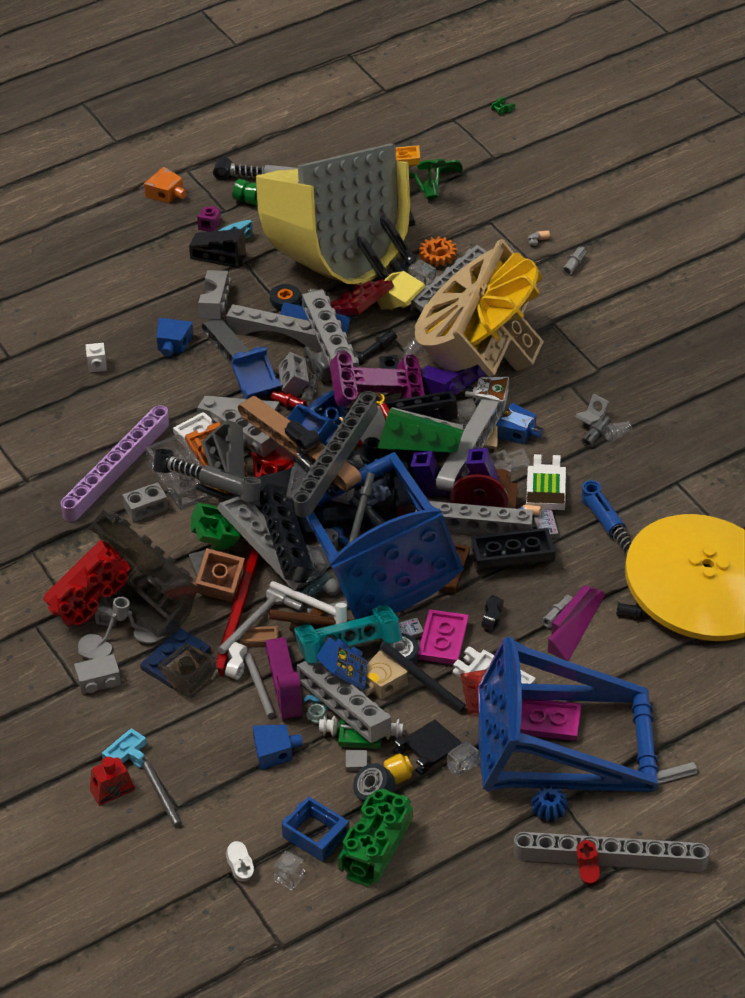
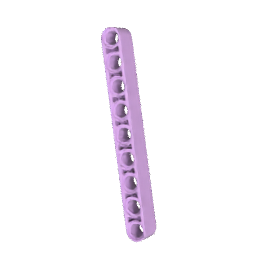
[61,405,169,522]

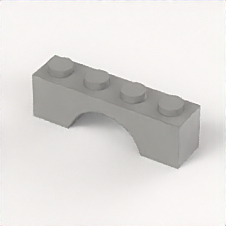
[198,270,231,319]

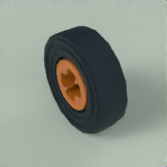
[270,284,301,310]

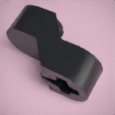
[481,595,504,632]

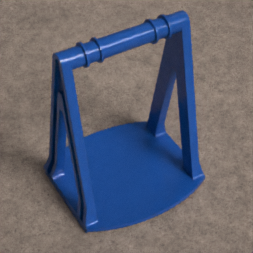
[306,452,464,620]
[478,637,659,792]

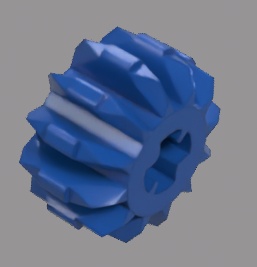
[531,785,568,822]

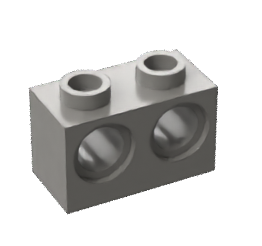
[278,352,309,397]
[123,482,168,522]

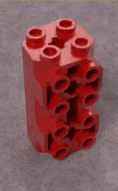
[43,540,131,627]

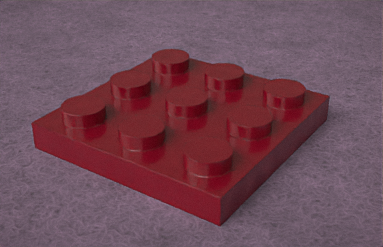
[331,279,394,315]

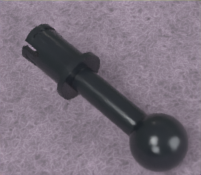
[355,329,398,365]

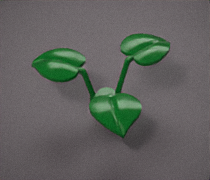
[409,159,463,200]

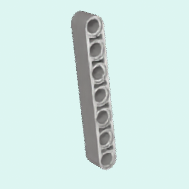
[436,399,503,491]

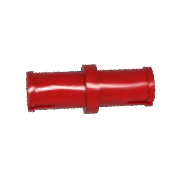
[271,390,308,408]

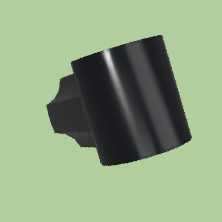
[285,420,321,454]

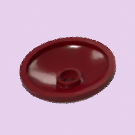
[450,474,508,508]

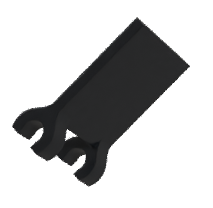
[393,719,463,775]

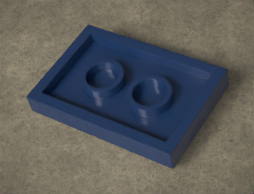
[140,628,211,688]

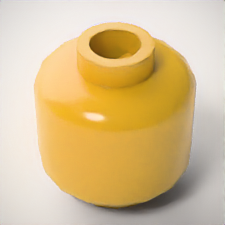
[383,754,414,785]

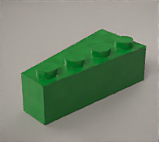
[378,408,464,452]

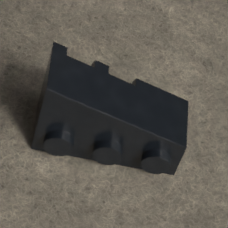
[189,229,246,268]

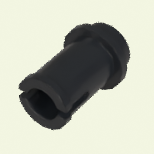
[616,602,642,619]

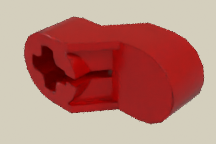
[577,840,600,885]

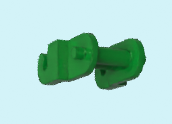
[491,97,515,115]

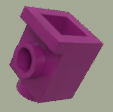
[197,206,221,232]

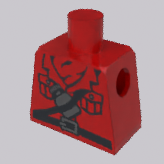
[90,757,135,806]

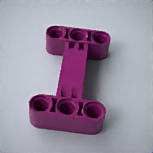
[330,350,425,407]

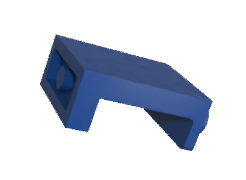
[230,347,282,399]

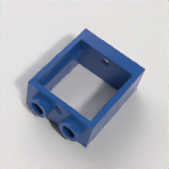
[281,796,349,862]

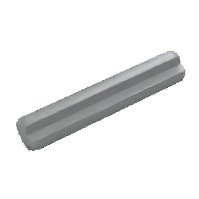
[657,762,697,784]

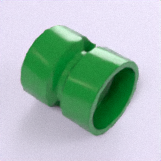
[232,179,258,206]

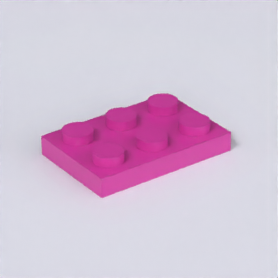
[418,609,469,665]
[520,699,581,741]

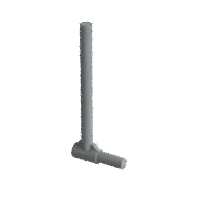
[218,587,304,654]

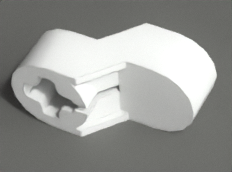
[225,642,247,680]
[226,841,254,882]

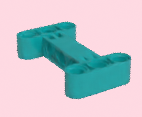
[294,605,402,663]

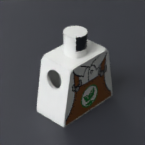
[465,377,509,412]

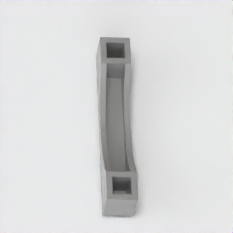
[226,304,322,352]

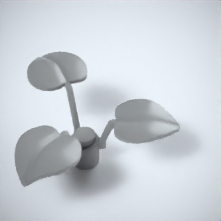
[78,593,170,660]

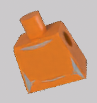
[144,167,187,203]

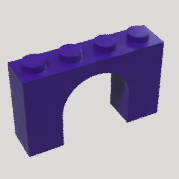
[421,364,486,396]
[411,448,499,496]

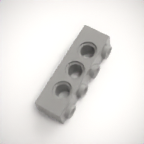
[210,400,280,458]

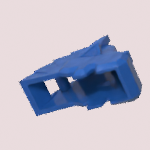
[287,404,339,446]

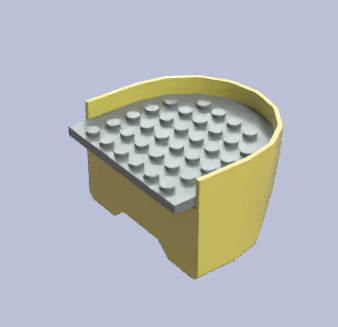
[256,143,410,284]

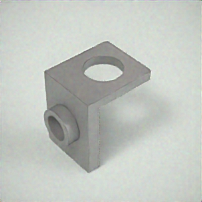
[575,394,609,425]

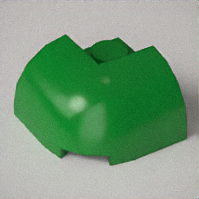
[190,503,240,550]

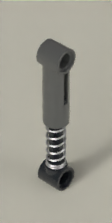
[153,449,261,502]

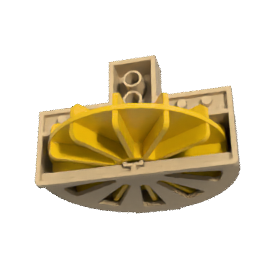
[414,239,544,377]

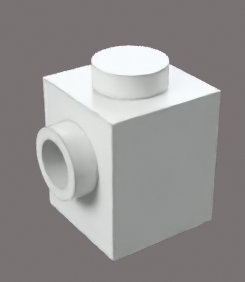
[86,343,107,373]

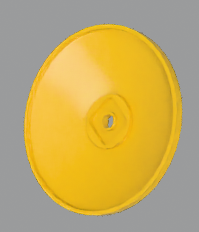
[625,514,745,641]

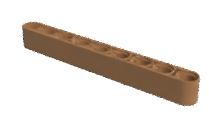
[238,396,362,491]

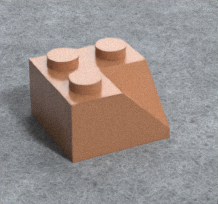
[195,548,245,603]

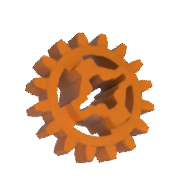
[419,236,457,267]

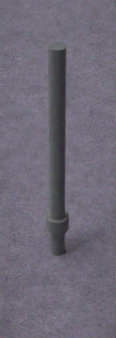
[348,473,375,544]

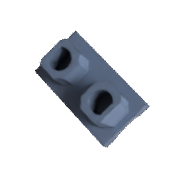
[355,477,391,505]

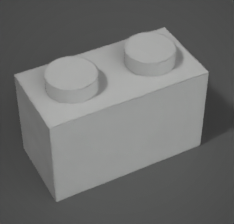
[74,654,121,695]

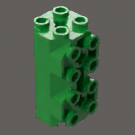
[338,789,413,887]

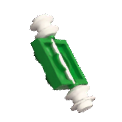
[319,715,403,749]

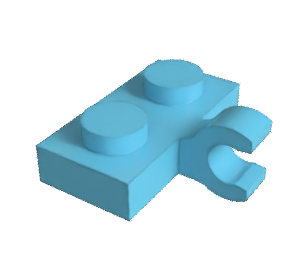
[102,728,147,768]

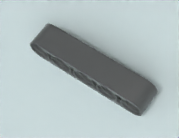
[202,319,249,363]

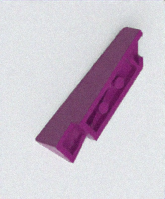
[548,585,605,661]

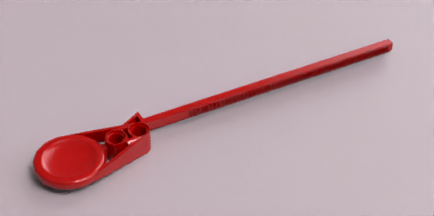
[214,445,298,676]

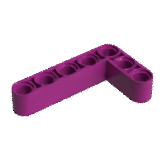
[265,637,302,720]

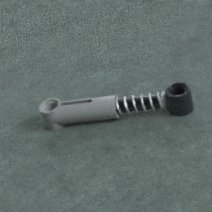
[213,157,298,180]

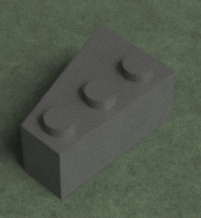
[201,419,245,477]

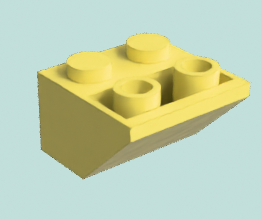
[377,271,426,310]

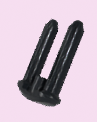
[357,215,416,280]

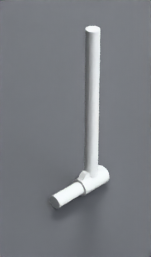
[270,581,347,637]

